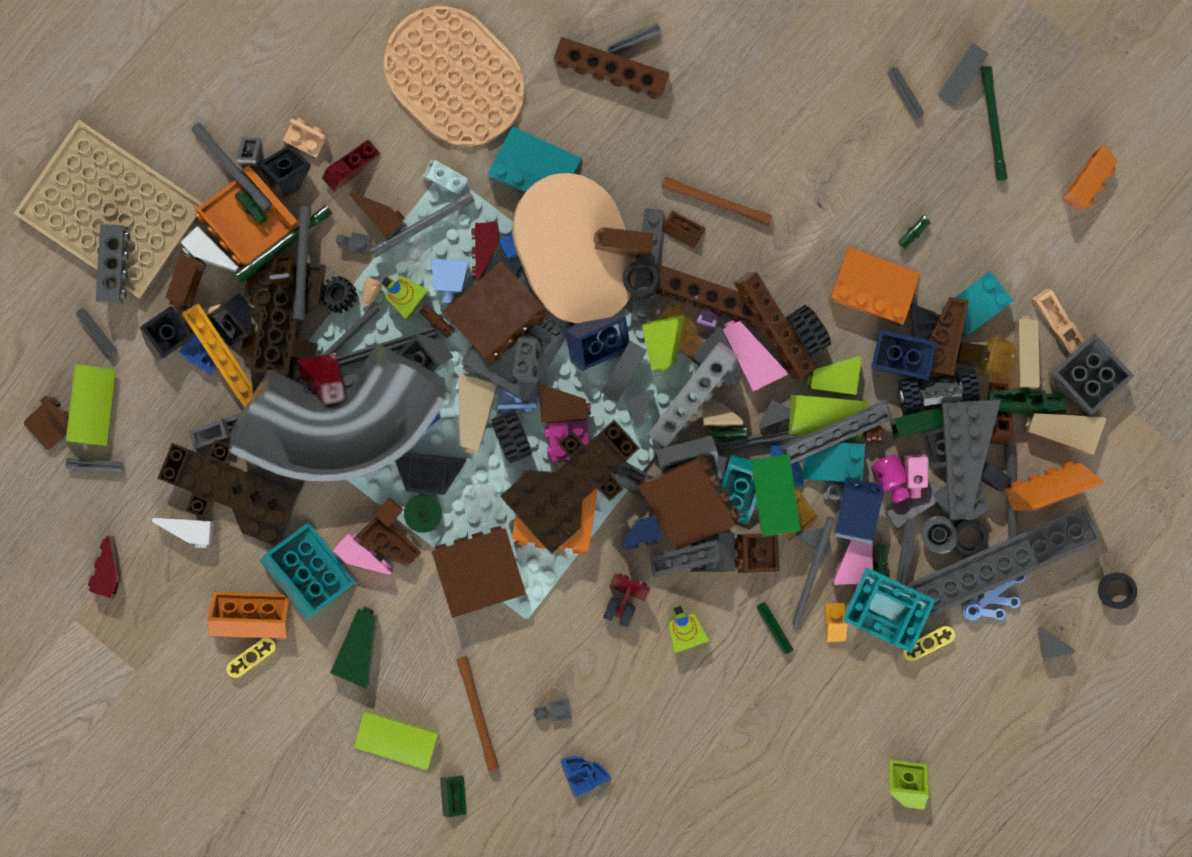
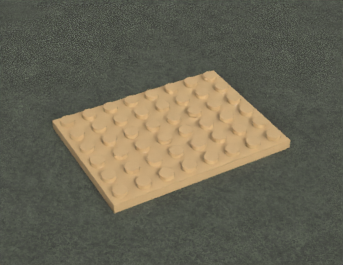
[14,120,204,299]

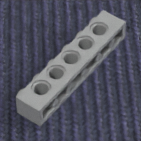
[648,342,738,447]

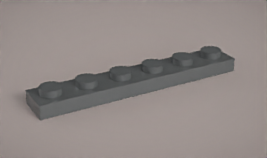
[631,208,664,323]
[780,400,893,464]

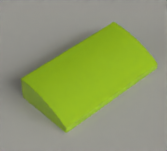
[66,364,116,446]
[789,395,868,440]
[354,711,439,770]

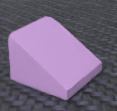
[694,309,719,335]

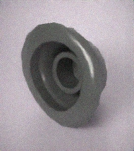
[921,516,958,554]

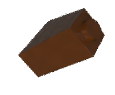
[593,227,654,258]
[538,384,591,424]

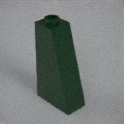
[889,407,943,439]
[330,606,378,688]

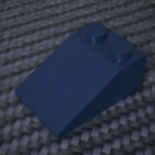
[565,315,630,371]
[871,330,937,380]

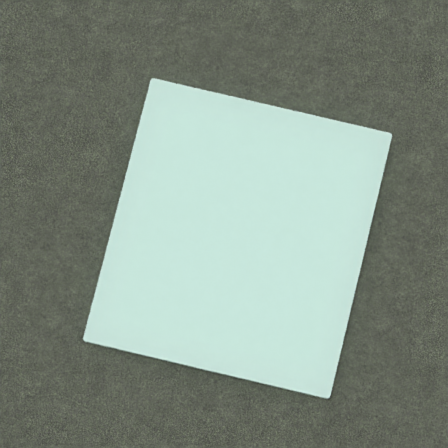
[292,182,710,619]

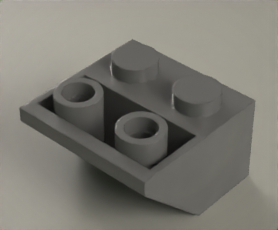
[690,533,735,572]

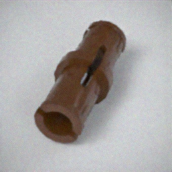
[419,304,455,338]

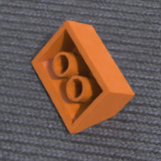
[1062,145,1117,211]

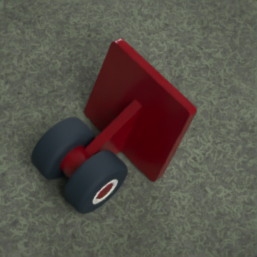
[603,573,651,627]

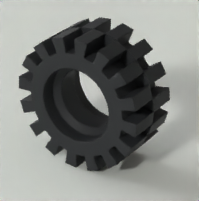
[321,276,357,313]

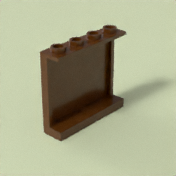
[443,261,548,364]
[638,453,739,550]
[431,525,527,618]

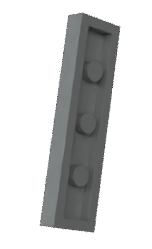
[650,540,724,577]

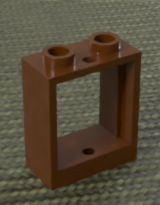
[165,254,206,310]

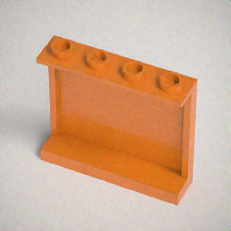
[194,165,298,267]
[512,471,598,555]

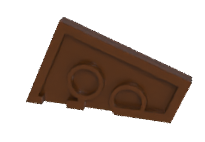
[353,517,422,567]

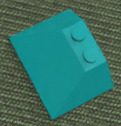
[842,567,935,653]

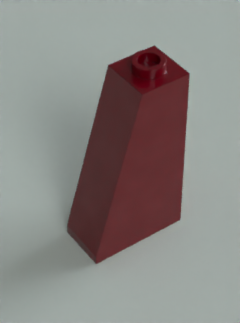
[297,353,344,404]

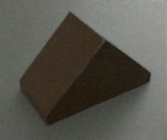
[270,254,296,286]

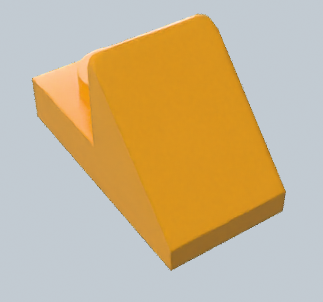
[825,603,847,642]

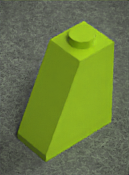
[642,315,684,372]
[806,356,862,396]

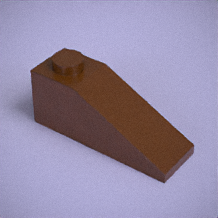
[349,192,407,239]
[988,382,1014,445]

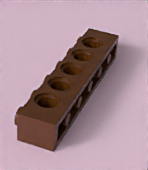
[554,37,670,99]
[657,265,759,328]
[734,272,816,379]

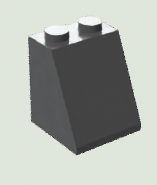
[692,327,741,388]

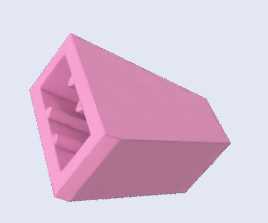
[832,539,873,585]

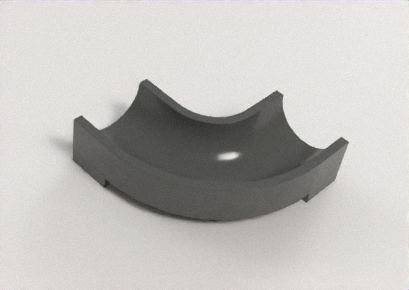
[229,344,446,482]

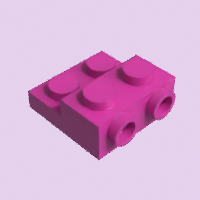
[545,420,589,462]

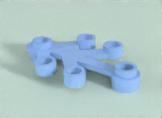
[963,575,1026,621]

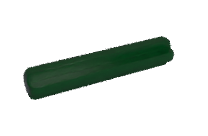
[757,602,793,655]

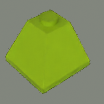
[889,760,929,810]

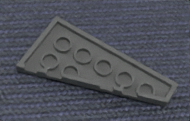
[942,400,1001,520]

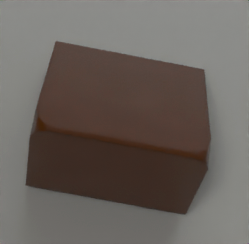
[375,497,404,527]

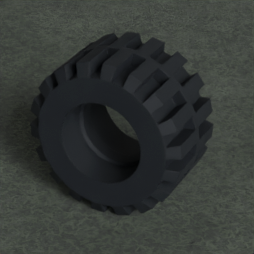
[785,305,831,358]
[491,410,532,464]

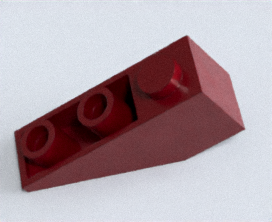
[322,139,381,192]
[471,222,499,282]
[88,536,121,598]

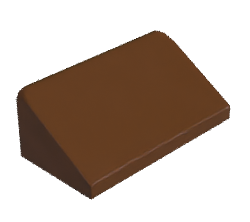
[662,210,705,248]

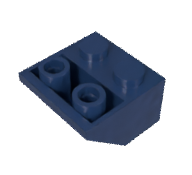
[622,516,661,550]

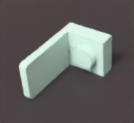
[422,160,468,195]

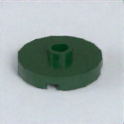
[404,495,442,533]

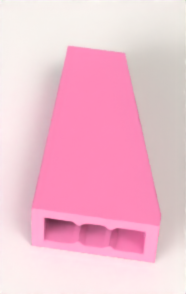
[722,320,788,392]

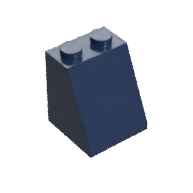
[834,477,884,544]

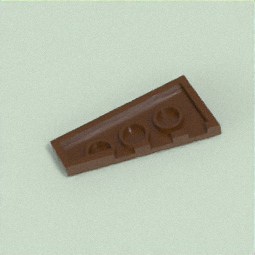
[929,297,969,376]

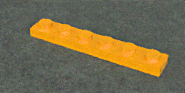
[182,303,253,409]

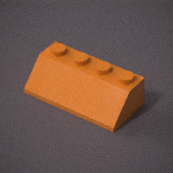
[207,592,290,639]

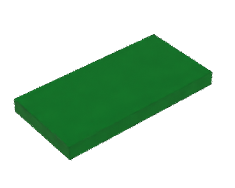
[750,454,801,537]

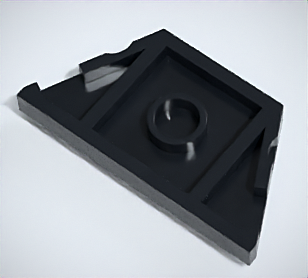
[911,303,941,340]
[395,453,466,495]

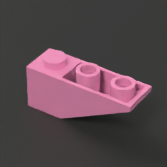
[333,533,393,575]

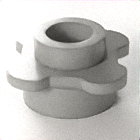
[823,481,843,503]

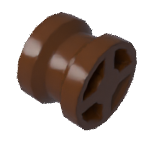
[864,425,882,444]

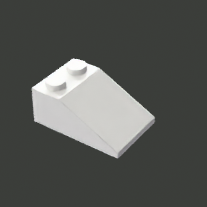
[181,226,241,272]

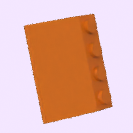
[828,246,920,327]
[1005,461,1104,511]

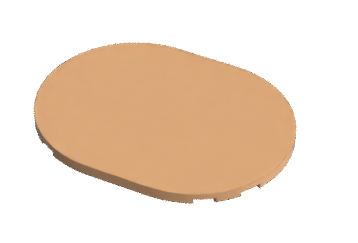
[384,6,524,146]
[512,173,637,324]

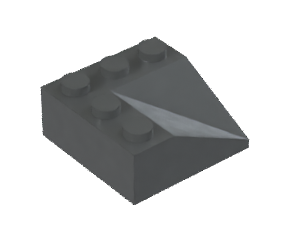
[1048,333,1134,416]

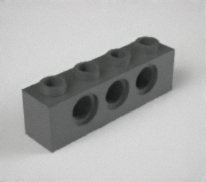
[96,224,130,304]

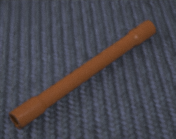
[662,176,773,226]
[456,656,499,771]

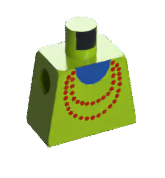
[381,276,430,321]
[668,605,709,653]

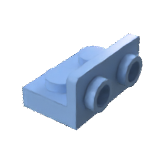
[498,387,537,414]

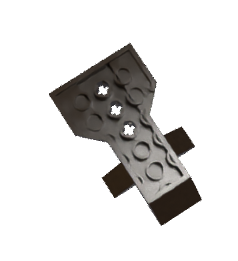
[241,260,326,394]
[500,419,640,554]
[157,439,306,546]

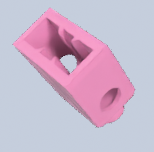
[903,453,928,498]

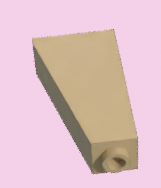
[1012,316,1040,390]
[459,374,498,454]
[1024,413,1106,456]

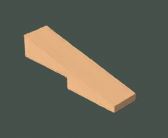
[1031,289,1085,355]

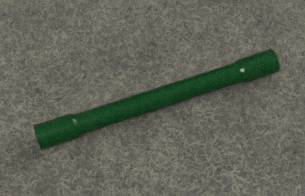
[981,66,1008,181]
[234,205,332,282]

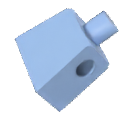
[431,259,469,304]

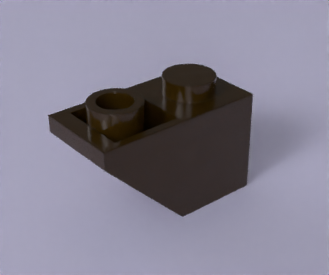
[956,342,990,368]

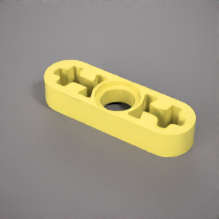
[902,626,955,661]
[227,638,277,678]

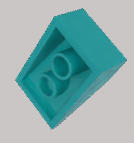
[941,271,1014,338]
[803,443,865,482]
[721,454,757,525]

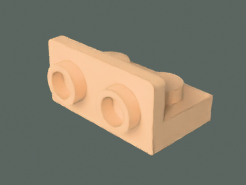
[282,118,327,159]

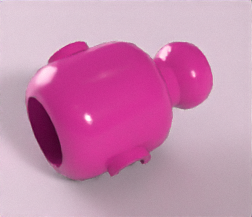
[872,455,910,504]

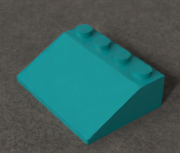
[488,127,582,194]
[259,522,356,621]

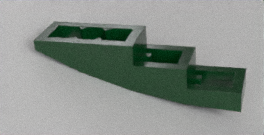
[989,388,1067,414]

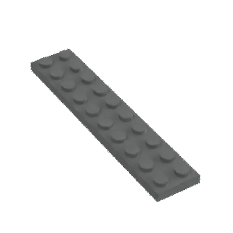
[907,505,1102,618]

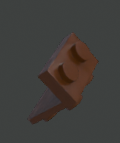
[24,395,69,449]

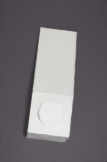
[152,518,214,548]

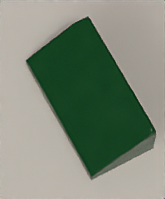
[440,776,467,817]

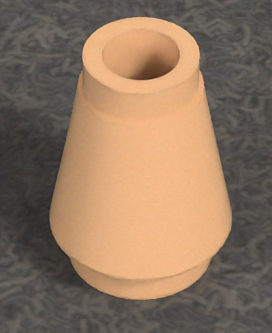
[361,277,382,307]

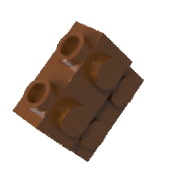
[734,533,780,573]

